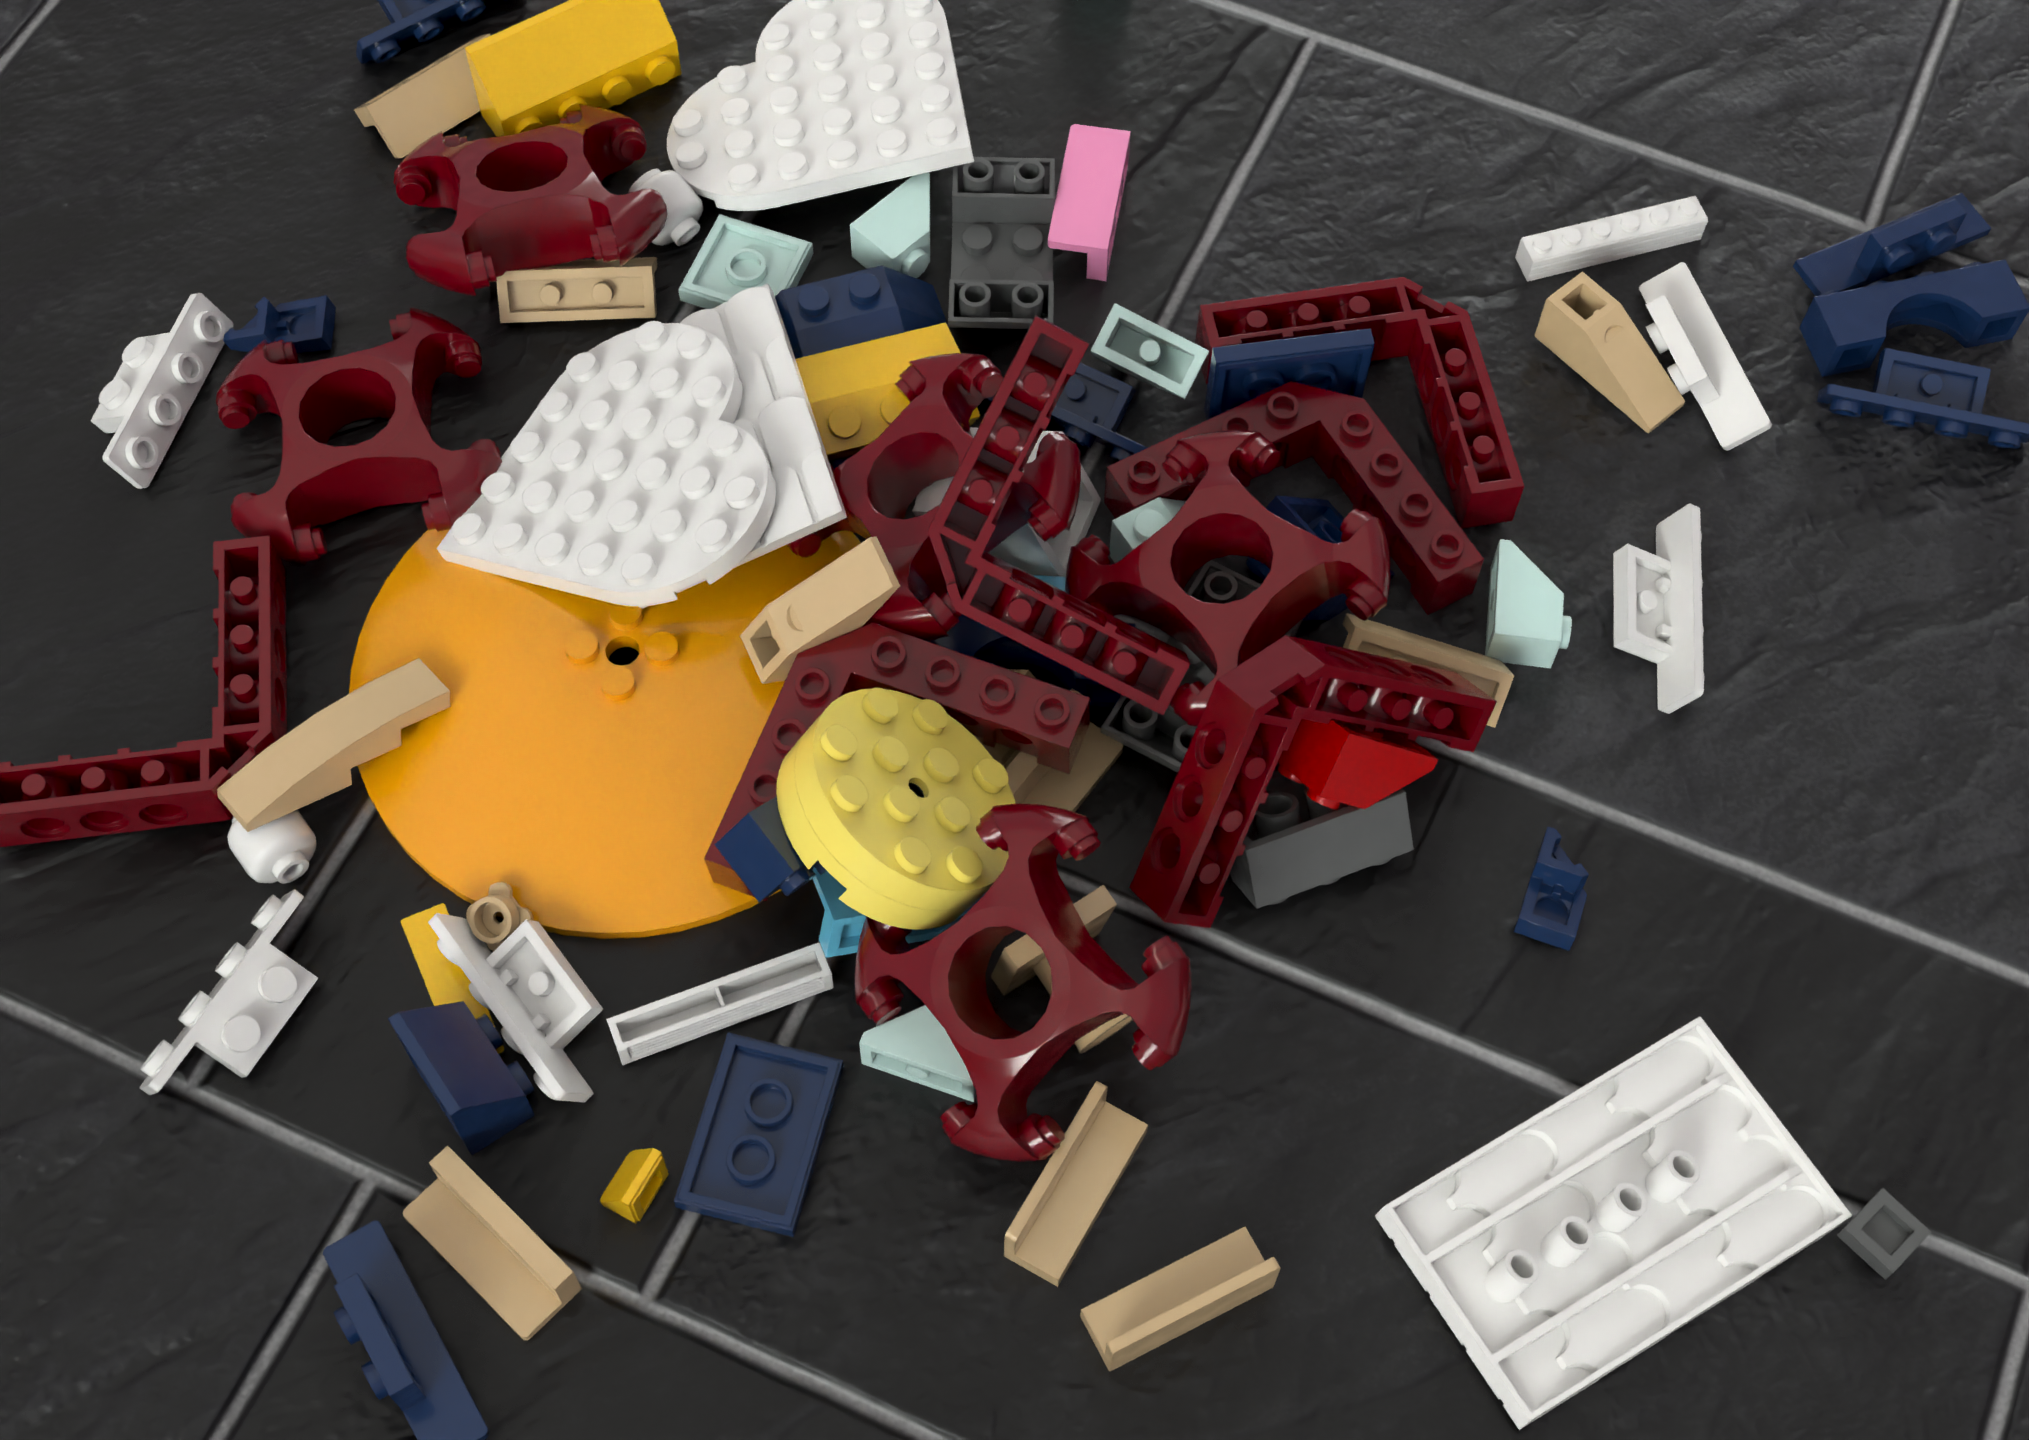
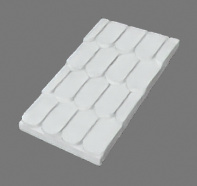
[639,283,847,609]
[1375,1016,1852,1430]

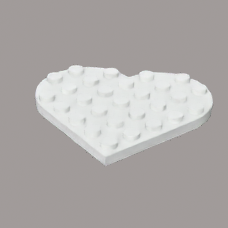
[667,0,974,211]
[436,321,777,606]

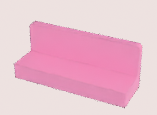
[1048,124,1131,281]

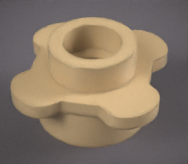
[466,882,533,951]

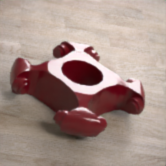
[394,104,668,296]
[216,307,502,566]
[787,353,1081,641]
[1065,430,1390,727]
[855,804,1192,1161]

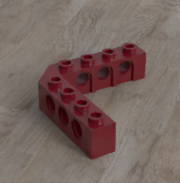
[1195,277,1524,529]
[928,315,1190,715]
[1104,381,1484,615]
[0,535,287,847]
[704,623,1090,902]
[1129,635,1497,928]

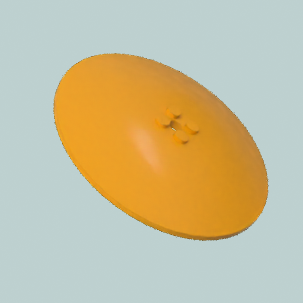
[349,529,861,939]

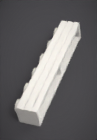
[1515,196,1708,282]
[606,942,834,1065]

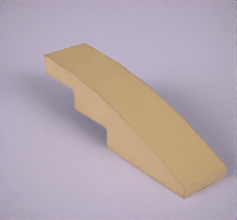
[217,658,450,832]

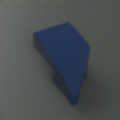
[223,295,336,353]
[1513,827,1589,951]

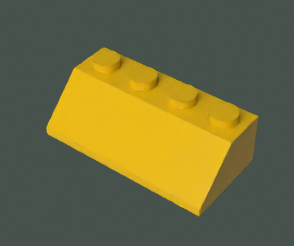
[465,0,682,137]
[795,322,980,461]

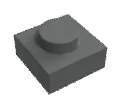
[1837,1188,1931,1280]

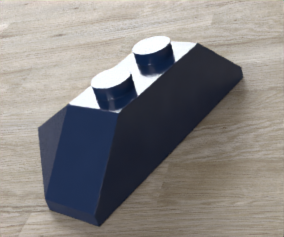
[775,265,948,359]

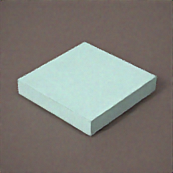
[678,214,814,309]

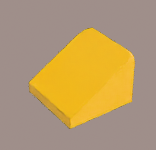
[600,1148,669,1224]

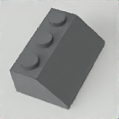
[1230,770,1414,909]

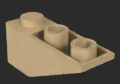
[1535,271,1685,434]
[740,536,900,684]

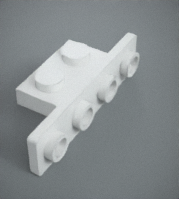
[1639,262,1772,451]
[91,293,233,489]
[1613,503,1705,714]
[139,889,318,1095]
[428,913,603,1102]

